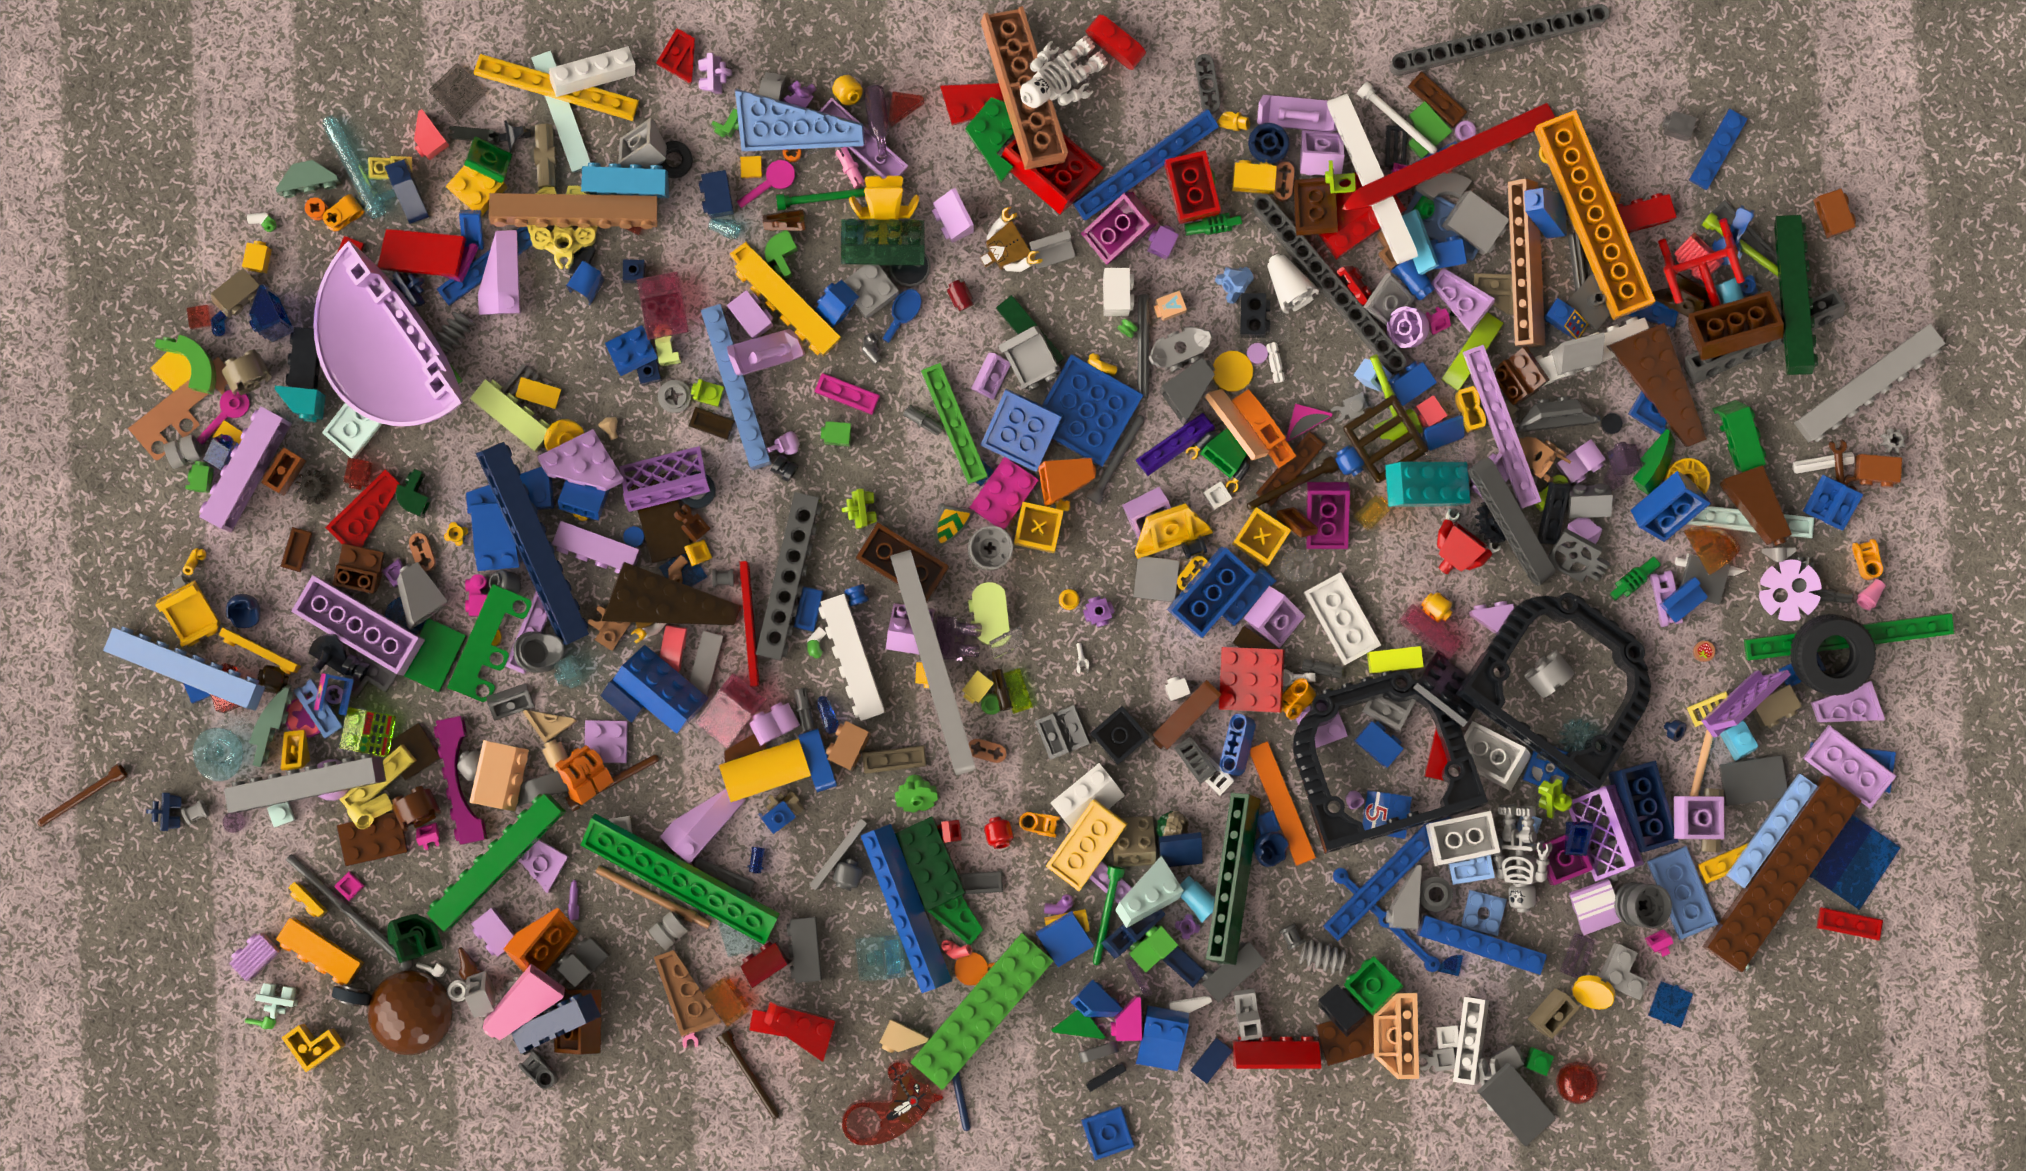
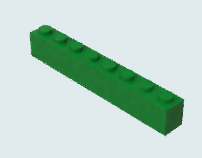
[426,794,566,932]

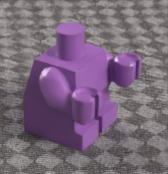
[781,80,817,108]

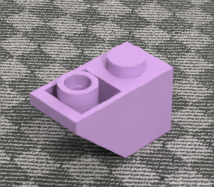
[1469,601,1514,633]

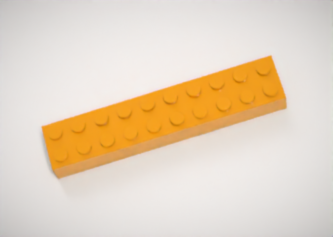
[1534,110,1655,320]

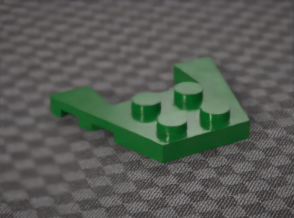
[965,97,1014,183]

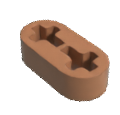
[1273,161,1294,202]
[409,533,436,572]
[969,739,1006,763]

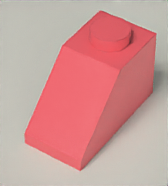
[414,109,449,160]

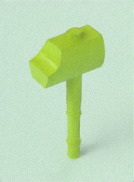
[1370,354,1423,442]

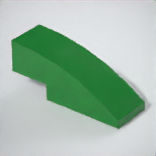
[1632,429,1676,495]

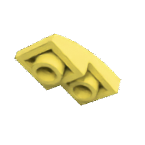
[368,156,412,180]

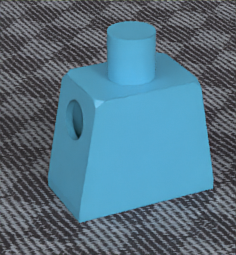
[1720,720,1758,762]

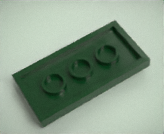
[895,816,966,911]

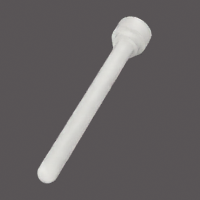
[1357,81,1437,154]

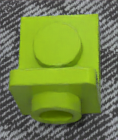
[691,379,724,407]

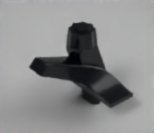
[499,120,531,153]

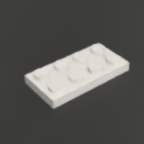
[1304,572,1381,665]

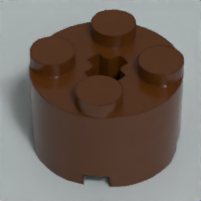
[392,786,441,831]

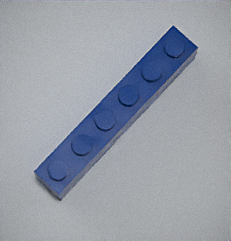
[1416,915,1547,975]

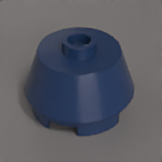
[1248,123,1290,164]

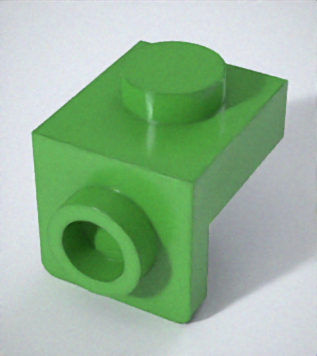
[711,108,739,138]

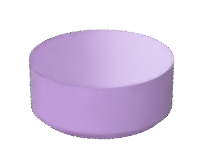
[1455,121,1476,141]
[1246,343,1268,365]

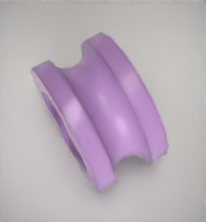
[325,685,343,704]

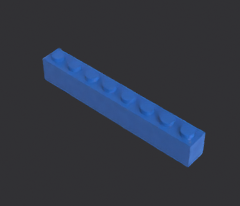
[861,824,952,993]

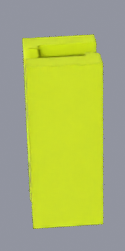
[1367,646,1424,674]

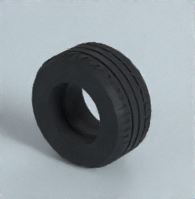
[1790,614,1877,696]

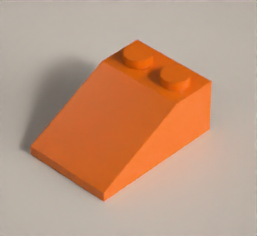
[503,908,578,973]

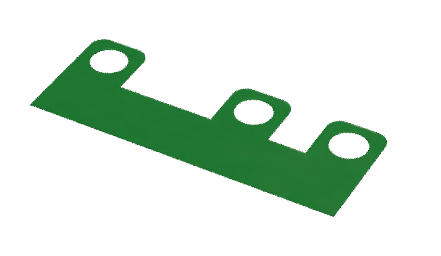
[447,584,532,703]

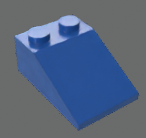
[470,502,522,571]
[1136,1005,1189,1071]

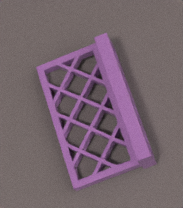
[619,446,710,512]
[1701,670,1791,738]
[1569,785,1644,882]

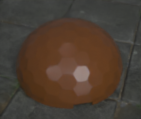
[367,970,452,1055]

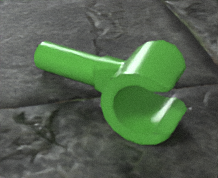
[245,1016,276,1029]

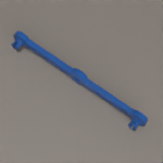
[1333,868,1440,972]

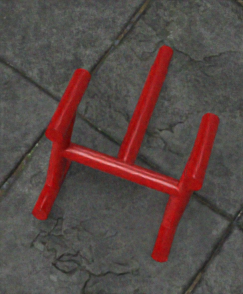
[1658,218,1745,307]

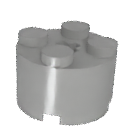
[1523,649,1574,698]

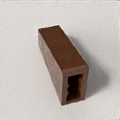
[1719,465,1792,546]
[1152,680,1222,750]

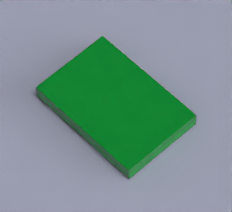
[404,618,466,692]

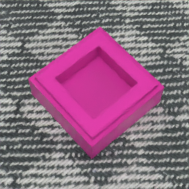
[334,871,365,901]

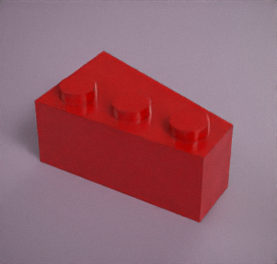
[764,1002,835,1062]

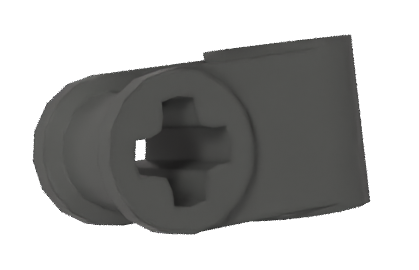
[518,1050,558,1089]

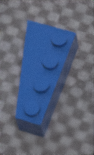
[466,466,554,515]

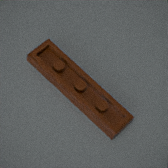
[1255,431,1326,507]

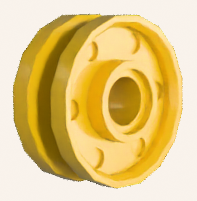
[1663,458,1710,494]

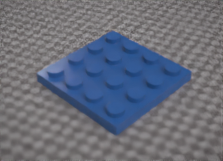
[1042,354,1143,467]

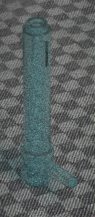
[322,115,396,219]

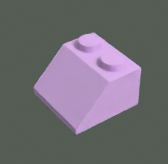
[1300,130,1344,175]
[932,188,974,243]
[1122,487,1171,540]
[1244,586,1305,648]

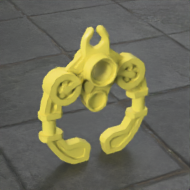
[526,185,598,269]

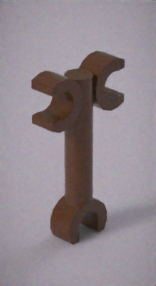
[1829,439,1856,490]

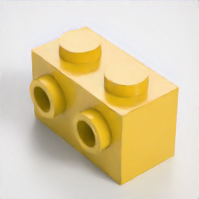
[1232,160,1277,194]

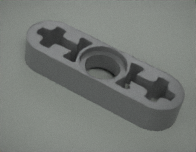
[1195,54,1220,114]

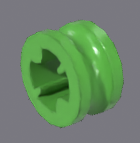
[1117,319,1138,338]

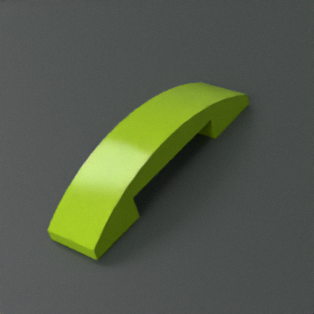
[1441,312,1503,391]

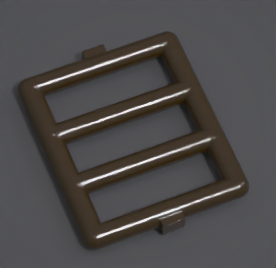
[1343,395,1428,483]

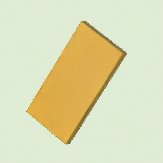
[1046,799,1128,891]

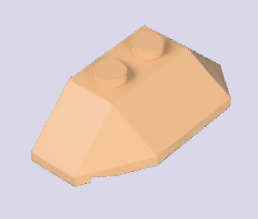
[1373,993,1419,1079]

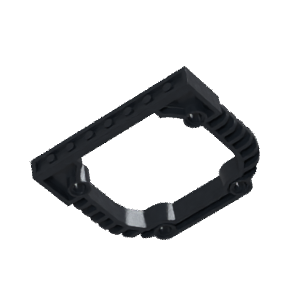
[1456,593,1651,792]
[1293,670,1488,854]

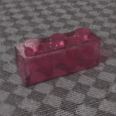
[1397,604,1462,659]

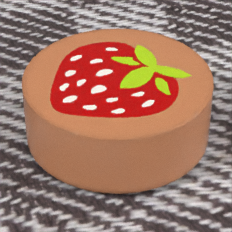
[1693,641,1715,662]

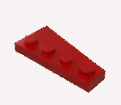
[940,83,1004,126]
[325,469,401,547]

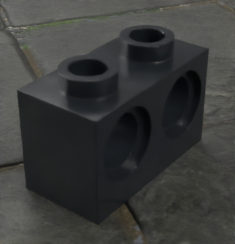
[1240,293,1271,338]

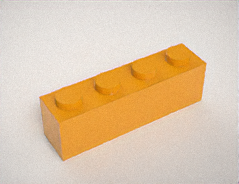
[276,917,364,986]

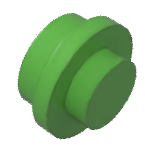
[981,694,1000,715]

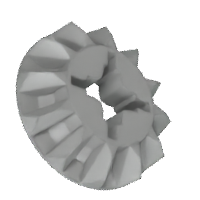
[658,380,691,413]

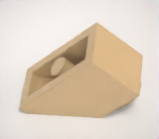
[879,1019,929,1053]

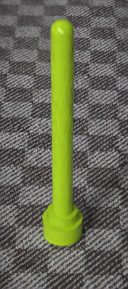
[1701,212,1778,277]

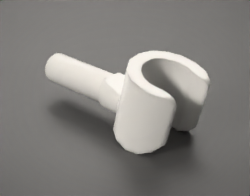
[1076,643,1089,674]
[416,962,447,977]

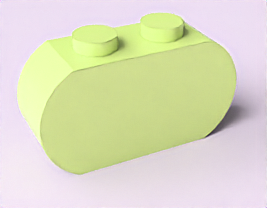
[968,582,1010,646]

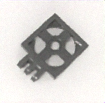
[1548,528,1610,583]

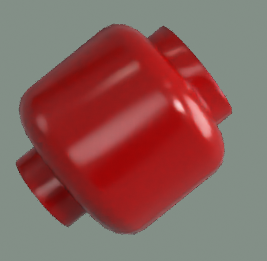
[984,816,1014,849]

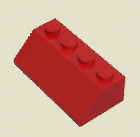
[1233,1036,1321,1069]

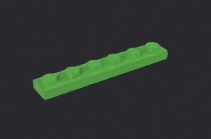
[921,363,988,485]

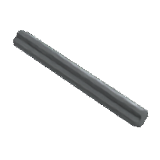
[1137,294,1149,397]

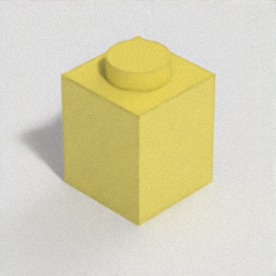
[962,670,994,704]

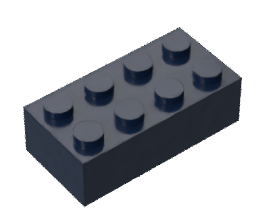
[1608,760,1679,853]

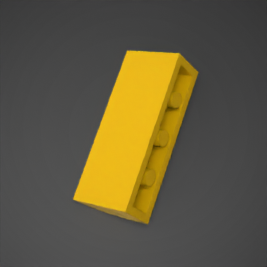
[719,739,811,802]

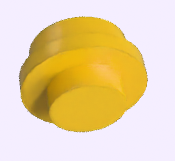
[1059,589,1080,610]

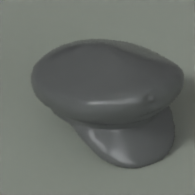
[513,631,564,673]

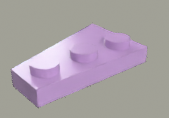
[1431,268,1495,333]
[1811,681,1885,722]
[518,839,569,893]

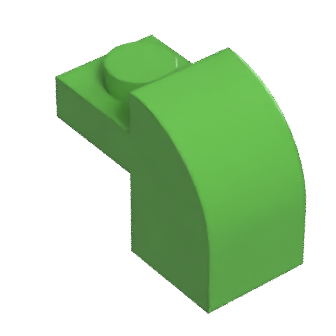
[765,230,798,280]

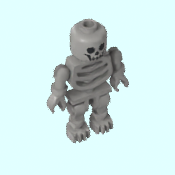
[1492,804,1552,912]

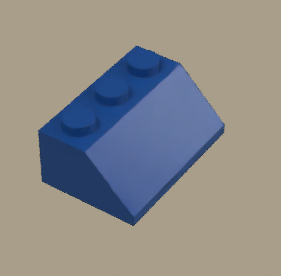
[1631,471,1711,542]

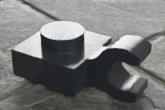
[568,246,596,278]

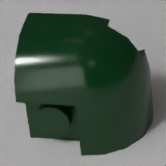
[387,914,443,964]

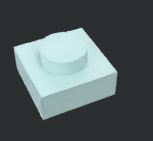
[267,802,295,828]

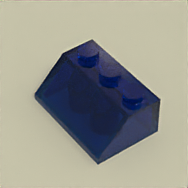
[249,284,294,342]

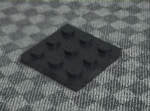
[1413,652,1476,727]

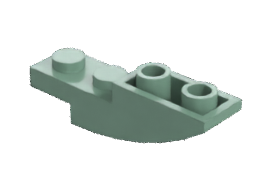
[249,684,294,767]

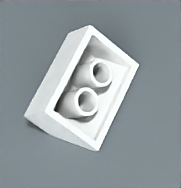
[1050,763,1125,830]

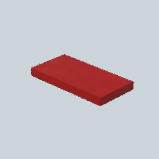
[377,229,466,277]

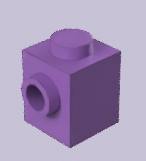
[1147,225,1179,260]

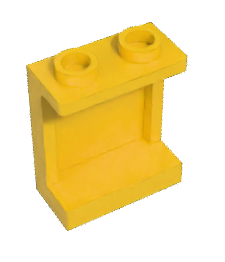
[155,580,220,647]

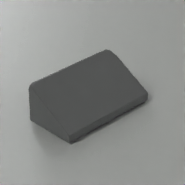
[486,683,534,721]

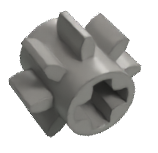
[1879,428,1907,454]

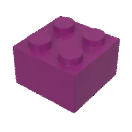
[1536,830,1593,885]

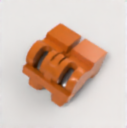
[555,745,614,805]

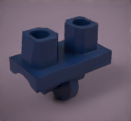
[391,272,426,307]
[146,793,182,831]

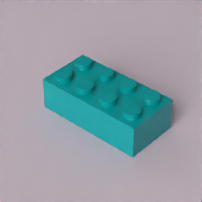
[1385,462,1471,507]

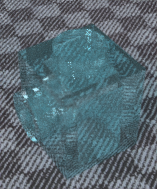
[553,655,585,689]

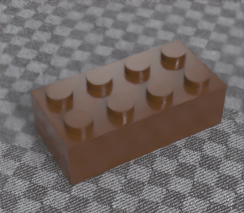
[1688,291,1784,361]
[856,522,949,603]

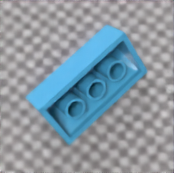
[581,163,669,198]

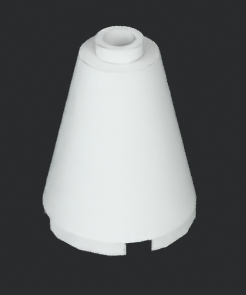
[1267,254,1319,313]

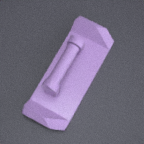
[1257,95,1337,132]
[727,329,805,375]

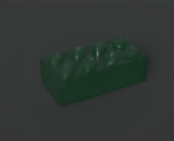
[841,218,925,265]

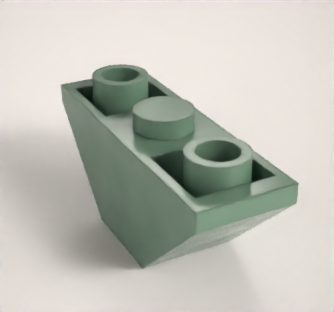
[276,160,342,198]

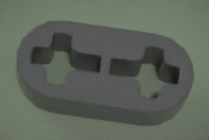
[1078,1041,1119,1063]

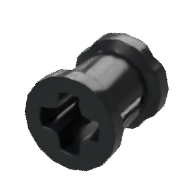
[1181,535,1207,559]

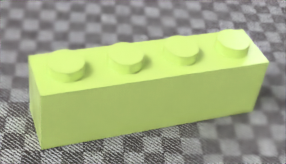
[470,379,550,452]

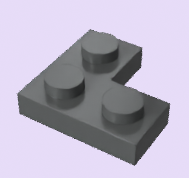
[339,653,398,698]

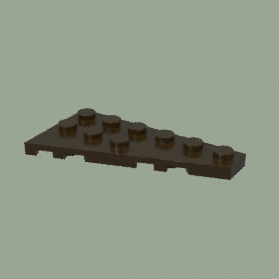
[602,562,741,625]

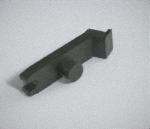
[448,126,500,145]

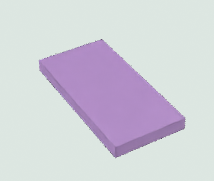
[1803,725,1896,809]

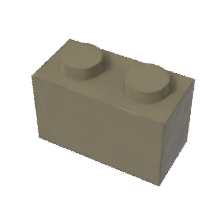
[211,268,261,318]
[1752,684,1802,728]
[1527,988,1580,1039]

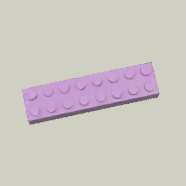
[819,98,908,178]

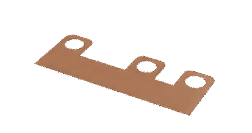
[128,357,228,460]

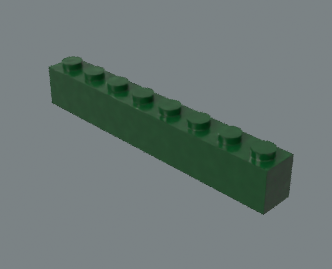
[1774,215,1818,375]
[1206,793,1261,965]

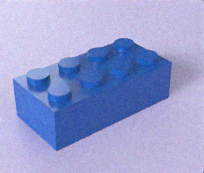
[1166,547,1256,638]
[613,645,708,734]

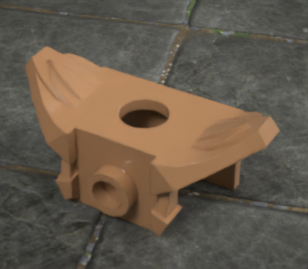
[1519,437,1572,483]

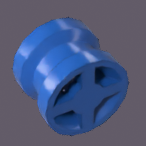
[844,584,869,607]

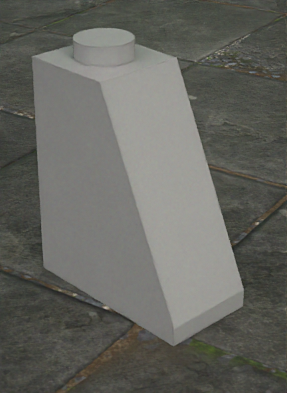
[397,562,448,630]

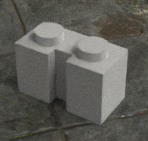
[465,970,496,1018]

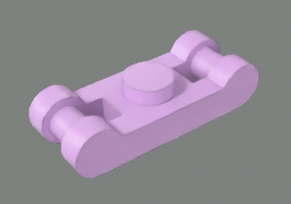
[1650,570,1683,627]

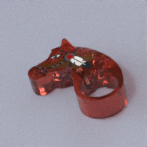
[842,1060,943,1145]

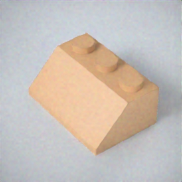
[470,740,529,811]

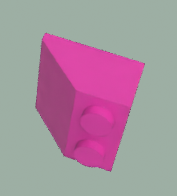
[1111,995,1142,1041]

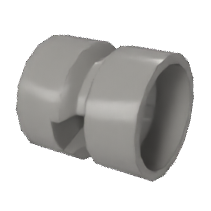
[164,434,203,469]
[649,910,689,950]

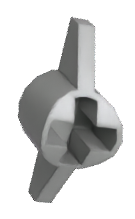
[1762,547,1796,563]

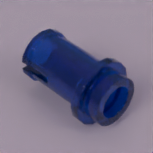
[747,847,765,874]

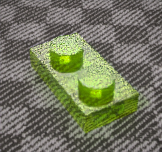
[1003,668,1033,714]

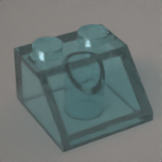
[855,935,906,981]

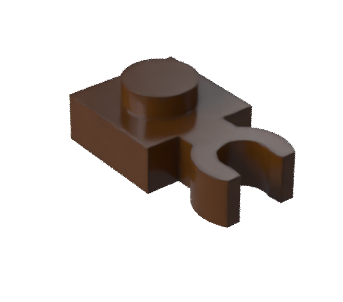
[674,504,711,543]

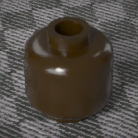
[257,665,289,694]

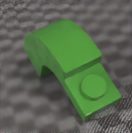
[154,335,216,395]

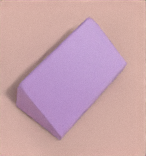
[971,353,1011,400]

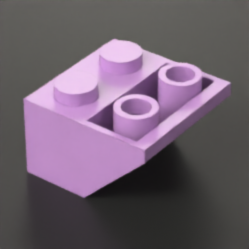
[886,603,935,655]

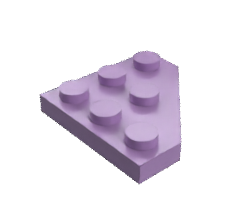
[537,429,624,491]

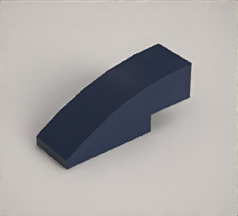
[1101,909,1166,959]

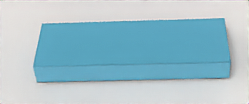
[1402,209,1439,275]

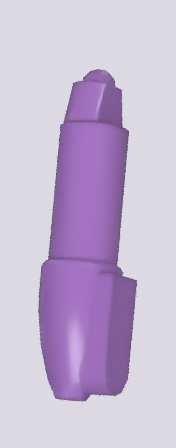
[568,880,579,920]

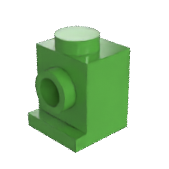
[185,461,214,493]

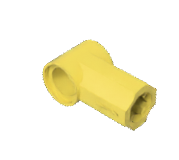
[347,793,393,829]

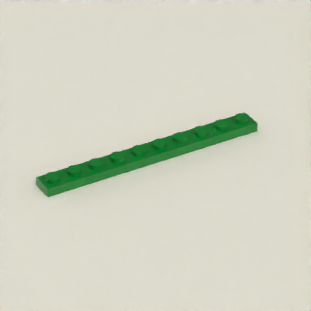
[1744,613,1954,661]

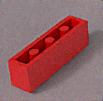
[1616,193,1677,234]

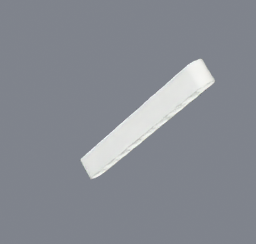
[1327,94,1418,264]

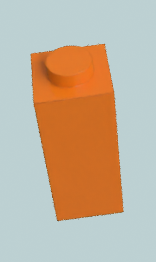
[1038,458,1096,507]

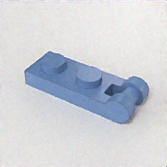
[293,678,344,739]

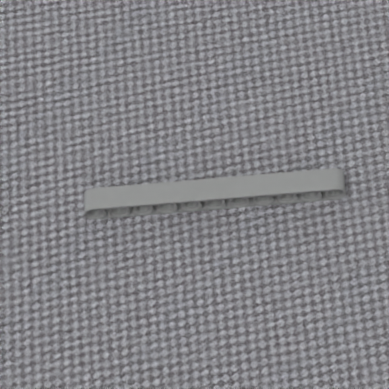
[890,550,976,776]

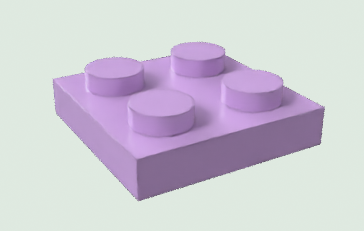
[1294,703,1348,748]
[585,720,628,763]

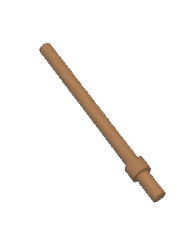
[596,865,712,929]

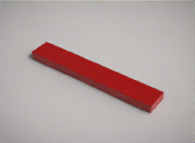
[739,561,760,687]

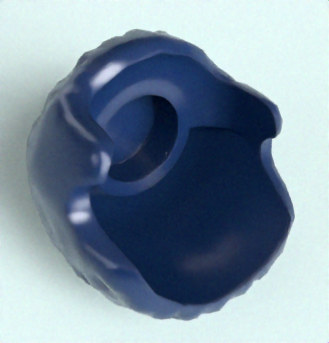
[226,594,261,629]
[1253,832,1289,867]

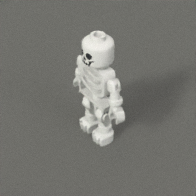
[1020,36,1108,108]

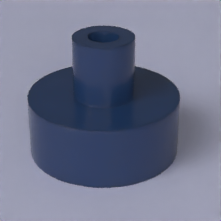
[1664,719,1686,742]

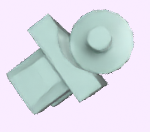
[255,983,298,1019]

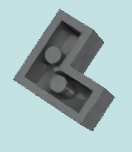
[557,937,610,987]

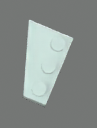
[1116,856,1184,928]

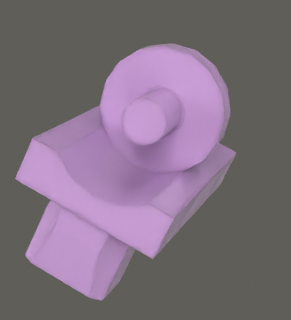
[698,53,732,94]

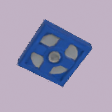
[1522,747,1569,792]

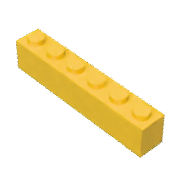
[735,249,841,357]

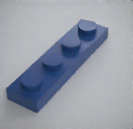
[1689,109,1747,190]

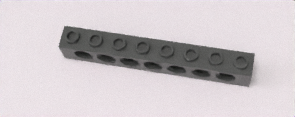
[1684,289,1846,385]
[756,492,823,661]

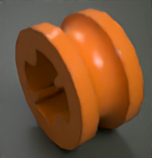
[783,149,802,163]

